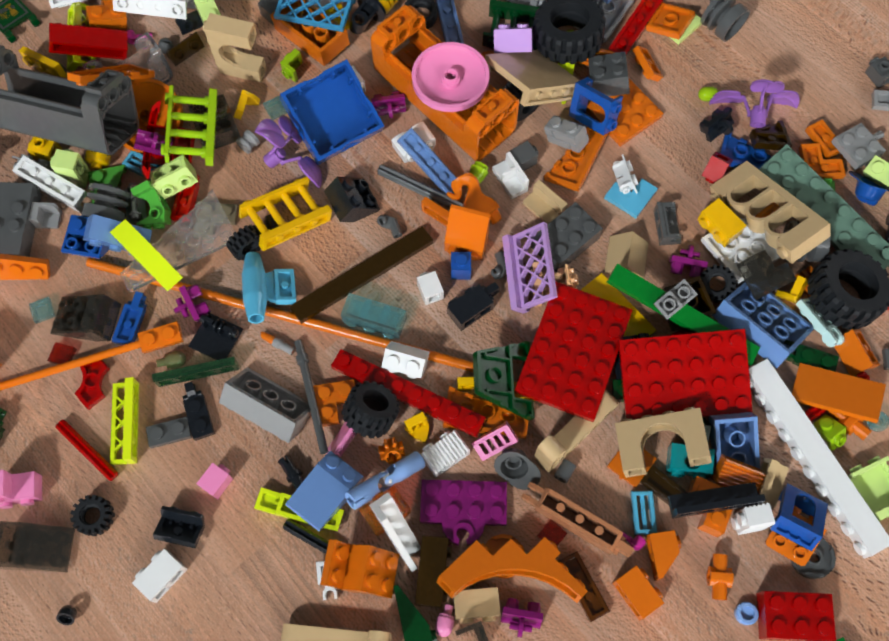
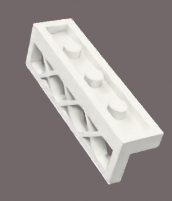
[12,155,87,214]
[369,492,421,572]

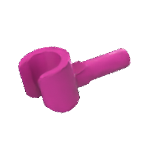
[127,30,153,44]
[622,532,646,551]

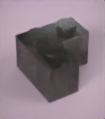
[737,250,796,300]

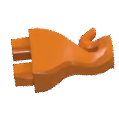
[446,172,502,225]

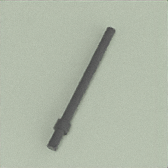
[294,340,329,454]

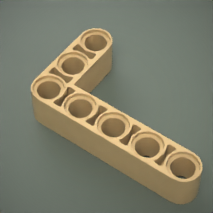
[534,389,620,473]
[281,623,392,641]

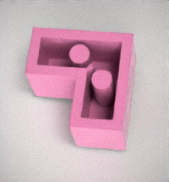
[0,470,42,509]

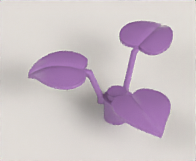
[709,79,800,128]
[255,115,322,189]

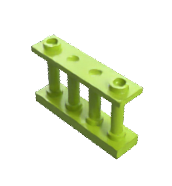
[161,85,217,166]

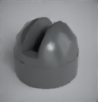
[158,37,174,54]

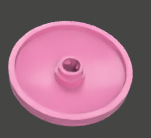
[412,42,489,112]

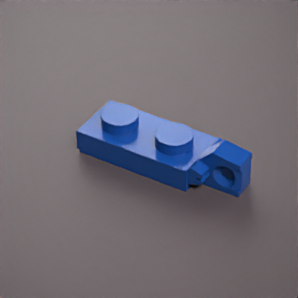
[111,291,147,345]

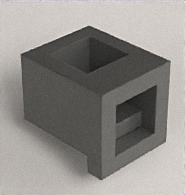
[865,57,889,89]

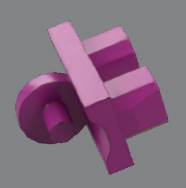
[371,91,407,119]
[134,129,174,157]
[668,245,708,278]
[174,285,211,322]
[500,598,543,638]

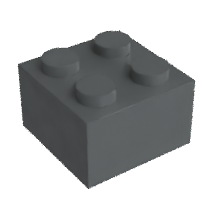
[588,52,630,96]

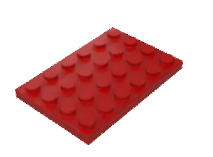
[514,282,633,422]
[618,329,753,420]

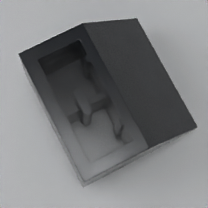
[324,176,380,222]

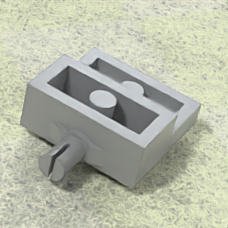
[831,123,886,170]

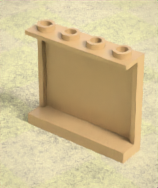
[484,50,580,107]

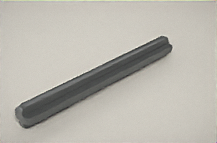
[377,164,463,209]

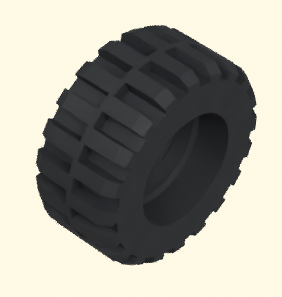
[534,0,606,64]
[807,249,889,329]

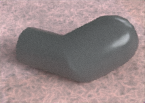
[491,251,506,279]

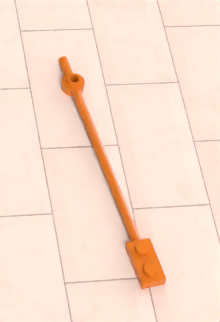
[0,321,184,391]

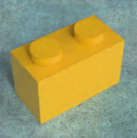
[697,198,747,247]

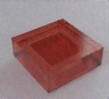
[47,342,77,365]
[536,519,568,546]

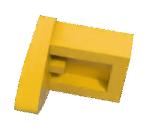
[233,89,260,120]
[775,275,808,304]
[404,412,429,443]

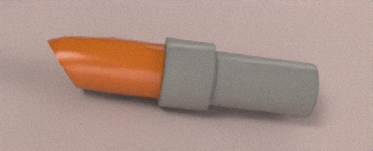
[260,332,295,355]

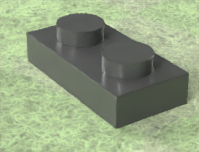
[146,417,192,449]

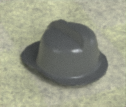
[494,448,541,490]

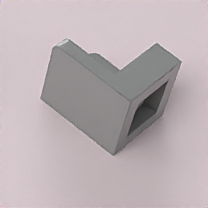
[28,202,62,229]

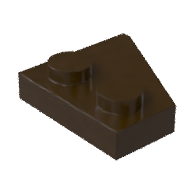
[749,120,792,151]

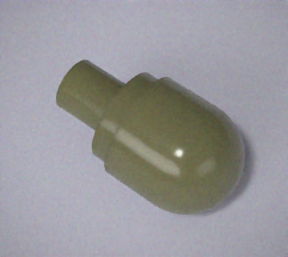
[156,351,186,369]

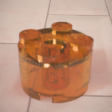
[359,486,412,536]

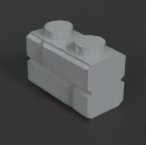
[544,116,589,153]

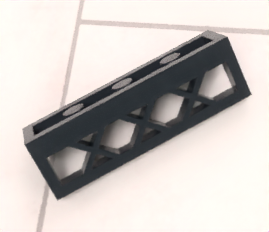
[667,482,766,519]

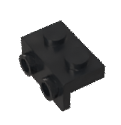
[153,506,205,549]

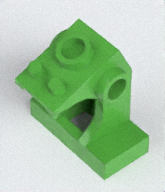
[130,180,172,230]

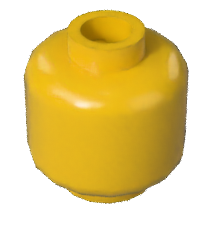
[85,150,112,169]

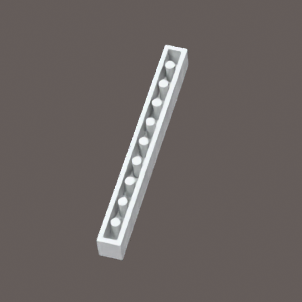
[749,358,889,559]

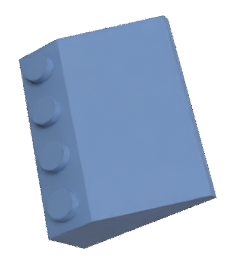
[712,277,814,369]

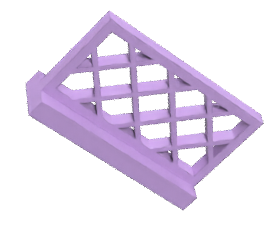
[502,222,557,314]

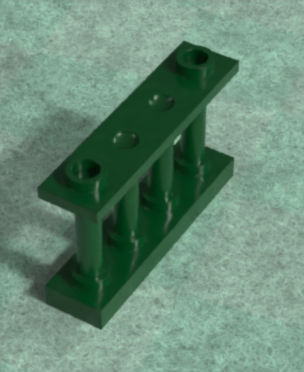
[482,0,539,50]

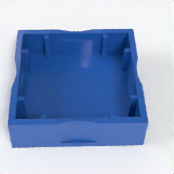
[280,59,385,165]

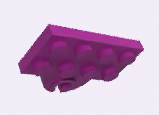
[420,479,507,546]

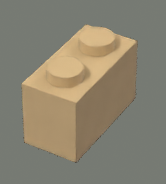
[454,587,501,624]

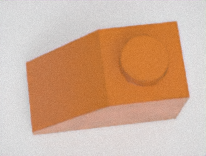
[645,530,681,581]

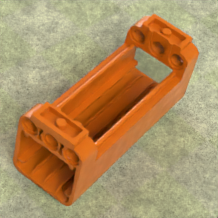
[371,5,519,162]

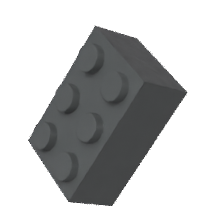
[531,202,603,273]

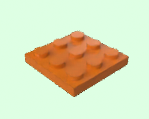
[586,77,663,147]

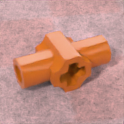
[828,411,872,440]
[706,554,734,601]

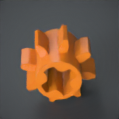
[378,437,405,465]

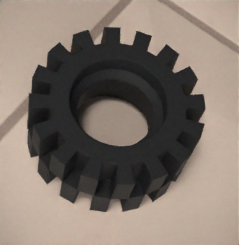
[226,225,261,261]
[700,264,736,302]
[70,495,115,536]

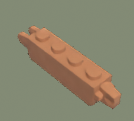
[521,482,634,558]

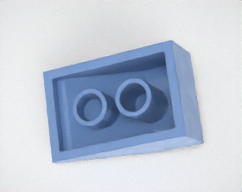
[708,412,760,469]
[285,451,364,531]

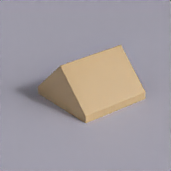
[604,231,649,279]

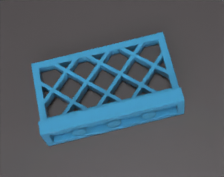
[273,0,356,32]

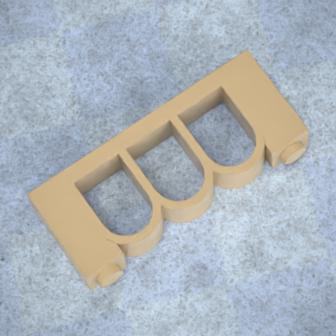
[710,161,831,264]

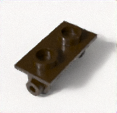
[165,32,205,66]

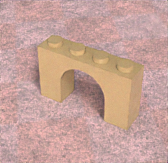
[203,13,267,83]
[615,407,712,478]

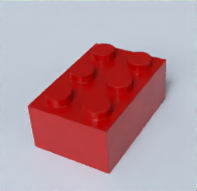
[756,591,836,641]

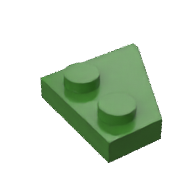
[88,165,127,203]

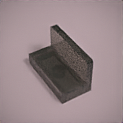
[455,621,488,641]

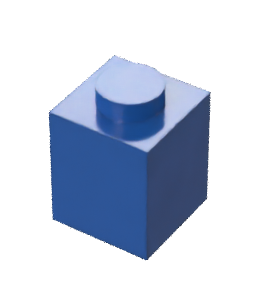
[451,252,471,280]

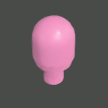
[435,604,455,637]

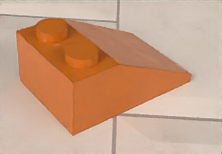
[444,204,491,261]

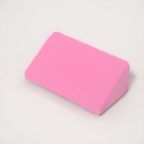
[326,422,356,458]

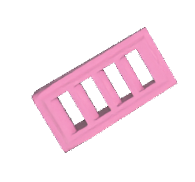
[471,421,518,461]

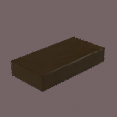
[640,465,688,505]

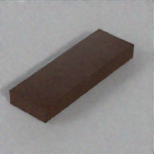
[558,551,610,622]

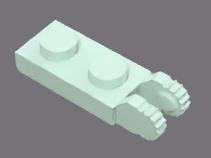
[796,298,845,347]

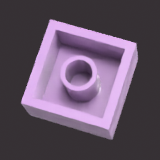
[494,23,533,53]

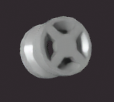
[236,130,260,154]

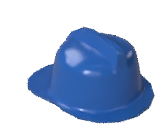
[849,171,889,206]

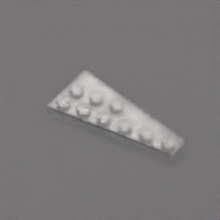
[120,189,235,293]

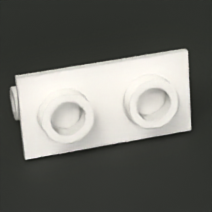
[612,154,639,194]

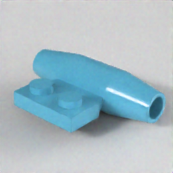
[242,251,296,324]

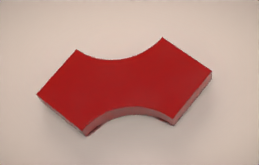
[75,360,110,410]

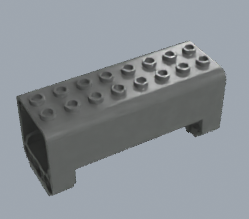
[0,45,139,155]

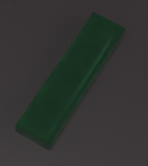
[152,357,239,387]

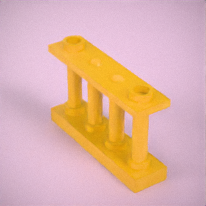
[239,176,332,251]

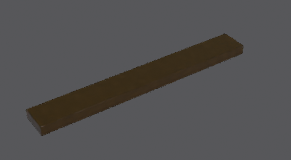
[290,226,433,324]

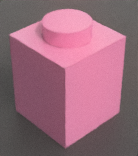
[196,463,233,500]

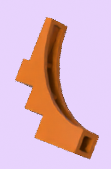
[436,537,588,603]

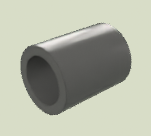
[554,459,576,484]

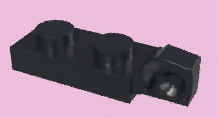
[183,381,215,441]

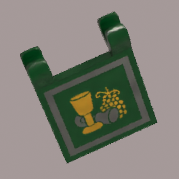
[0,0,41,43]

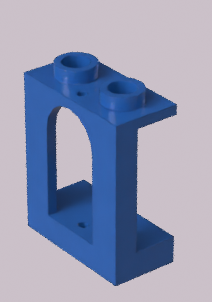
[569,77,623,136]
[770,483,828,551]

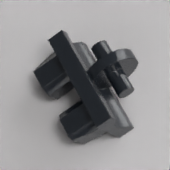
[699,107,734,142]

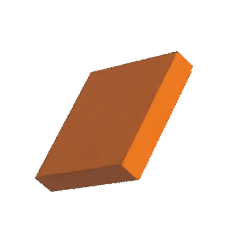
[646,2,695,40]

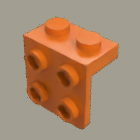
[765,505,827,566]

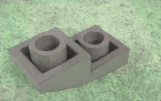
[654,279,698,320]

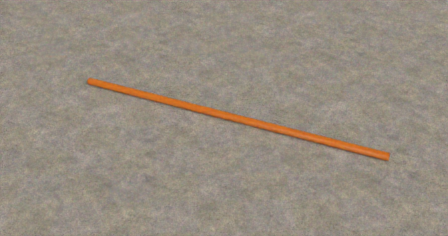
[86,257,474,373]

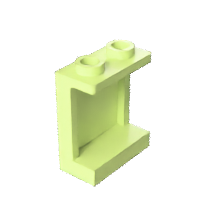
[848,455,889,521]

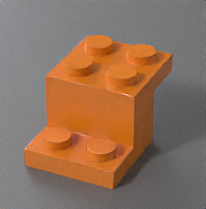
[320,539,399,599]

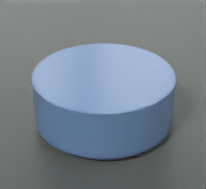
[734,602,759,625]

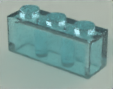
[341,293,407,339]

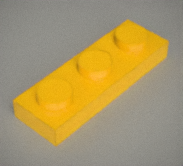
[18,46,67,78]

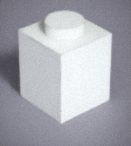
[417,271,444,306]

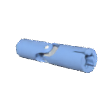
[345,451,425,510]

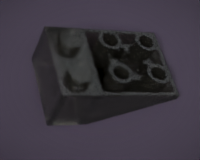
[188,94,240,149]
[50,294,121,342]
[0,521,75,573]

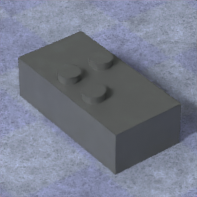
[0,182,42,257]

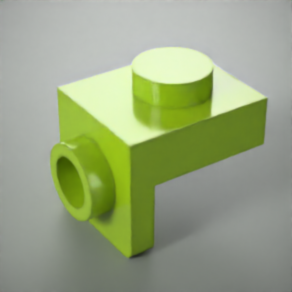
[280,48,303,82]
[813,414,847,451]

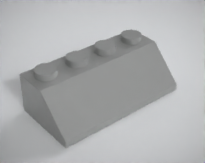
[219,367,311,443]

